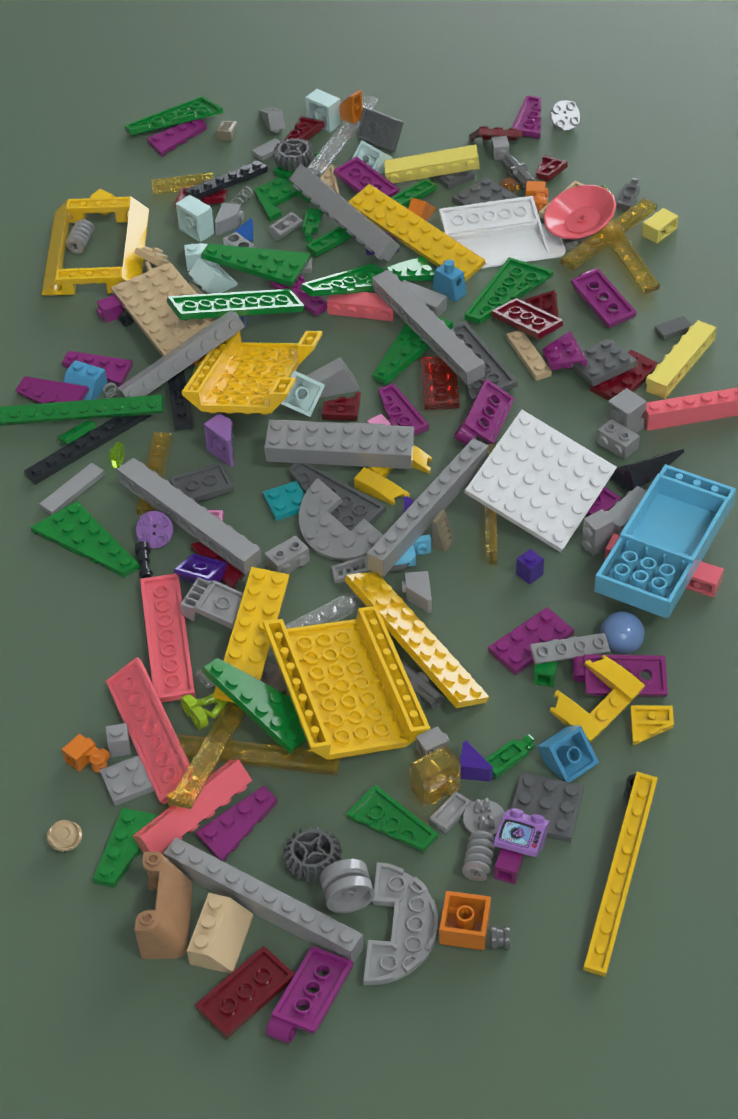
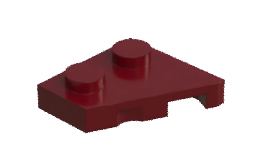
[536,155,568,181]
[524,290,559,318]
[322,392,361,421]

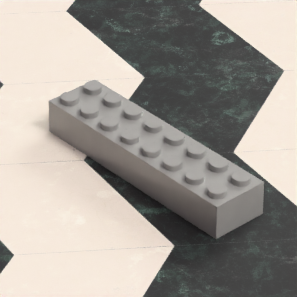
[264,419,415,469]

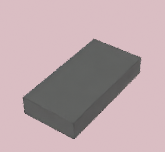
[654,316,692,340]

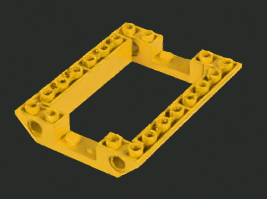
[42,197,149,296]

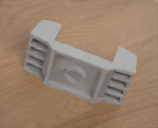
[180,577,243,630]

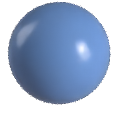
[600,611,645,655]

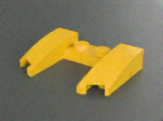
[354,445,432,505]
[550,655,645,744]

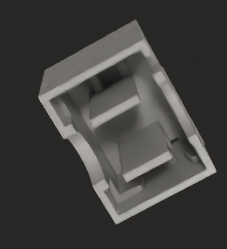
[608,388,647,433]

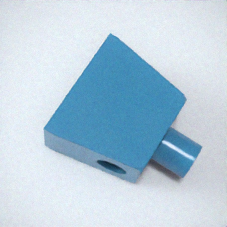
[432,260,467,302]

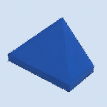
[231,218,253,242]

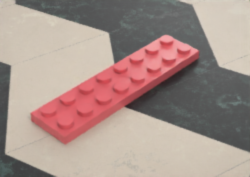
[140,574,196,703]
[106,657,197,805]

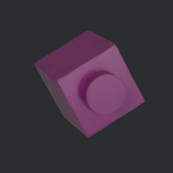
[96,295,123,323]
[494,848,523,885]

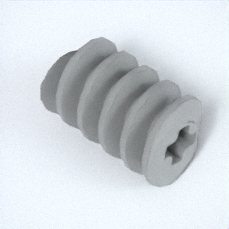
[65,219,95,254]
[462,831,495,881]

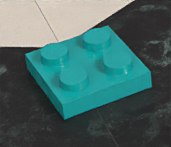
[262,481,304,521]

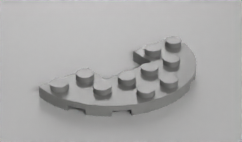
[299,478,383,562]
[363,862,438,985]

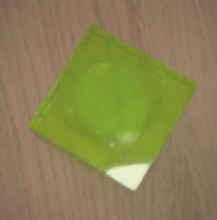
[109,442,125,468]

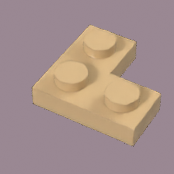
[134,246,170,266]

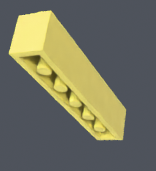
[384,145,480,184]
[645,320,716,399]

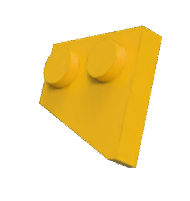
[630,705,674,745]

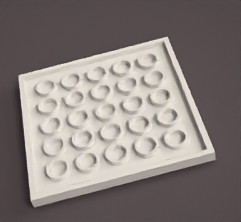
[464,410,617,552]

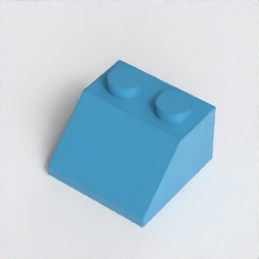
[63,360,108,400]
[536,725,599,782]

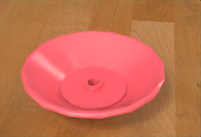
[543,185,616,239]

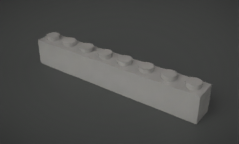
[117,310,245,397]

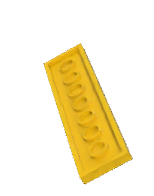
[214,567,289,703]

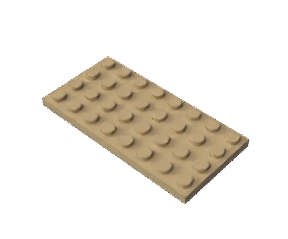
[111,262,218,357]

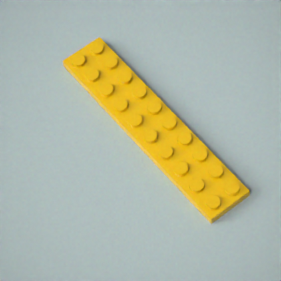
[348,184,486,282]
[344,572,489,708]

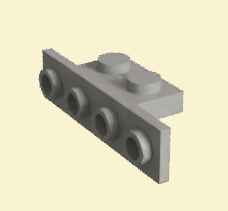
[530,633,610,664]

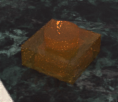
[498,177,520,193]

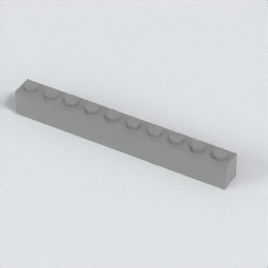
[290,164,400,262]
[372,269,486,385]
[367,439,489,576]
[117,458,262,574]
[163,837,364,963]

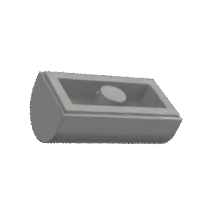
[269,212,303,241]

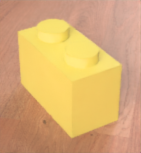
[642,208,679,243]

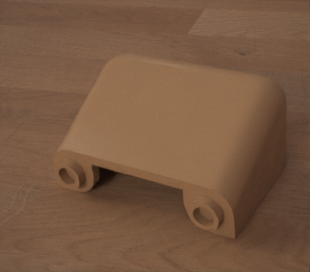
[135,852,193,959]

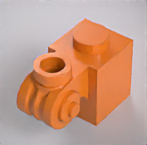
[526,181,548,212]
[62,733,110,773]

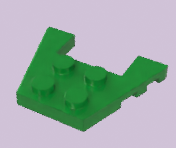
[254,177,311,222]

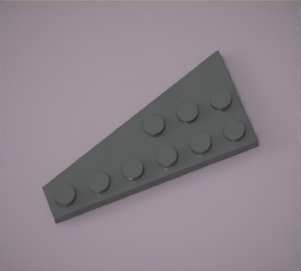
[451,322,517,404]
[289,463,386,531]

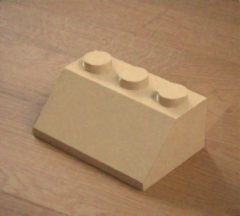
[187,893,254,974]

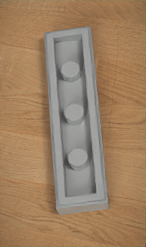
[39,463,105,515]

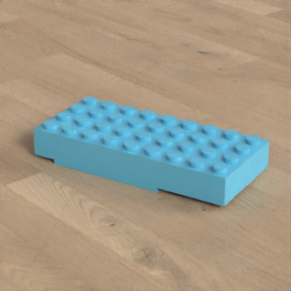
[594,464,736,619]

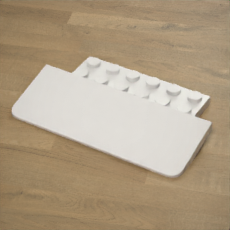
[437,196,565,269]

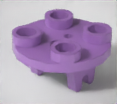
[136,511,174,548]

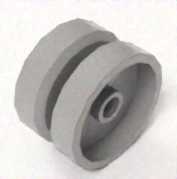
[320,859,375,914]

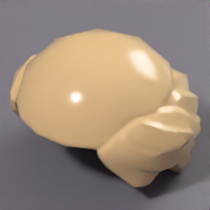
[46,820,82,853]

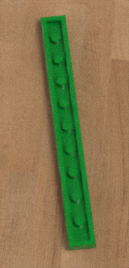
[306,178,437,257]
[0,395,164,426]

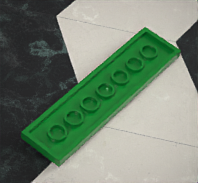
[167,289,304,321]

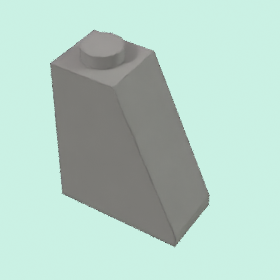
[306,357,359,398]

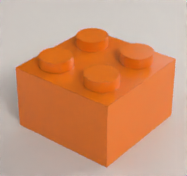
[439,891,491,951]

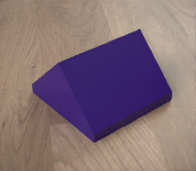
[174,553,227,584]

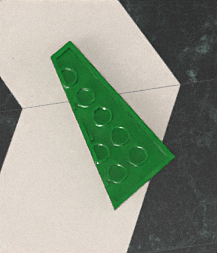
[124,96,224,135]
[201,244,311,287]
[464,257,554,324]
[301,263,402,297]
[372,316,454,385]
[30,501,140,578]
[202,658,307,754]

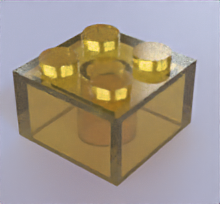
[410,746,461,807]

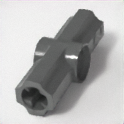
[501,153,535,189]
[401,661,444,709]

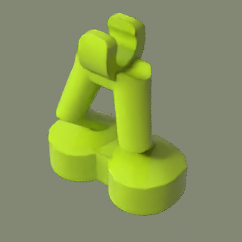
[180,693,231,730]

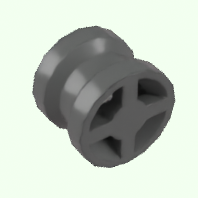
[491,926,510,949]

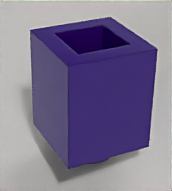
[516,549,544,584]

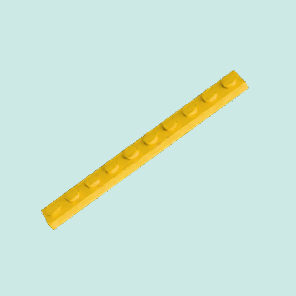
[583,772,658,977]

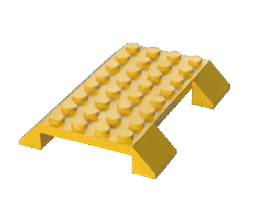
[182,331,323,415]

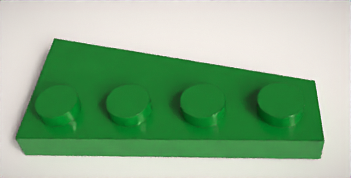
[346,784,439,853]
[93,807,159,888]

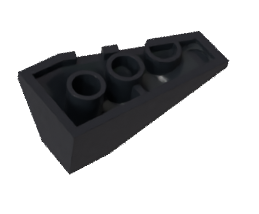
[611,449,684,491]

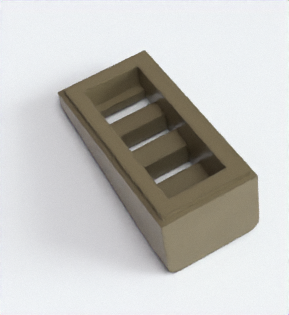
[216,121,237,141]
[432,510,454,552]

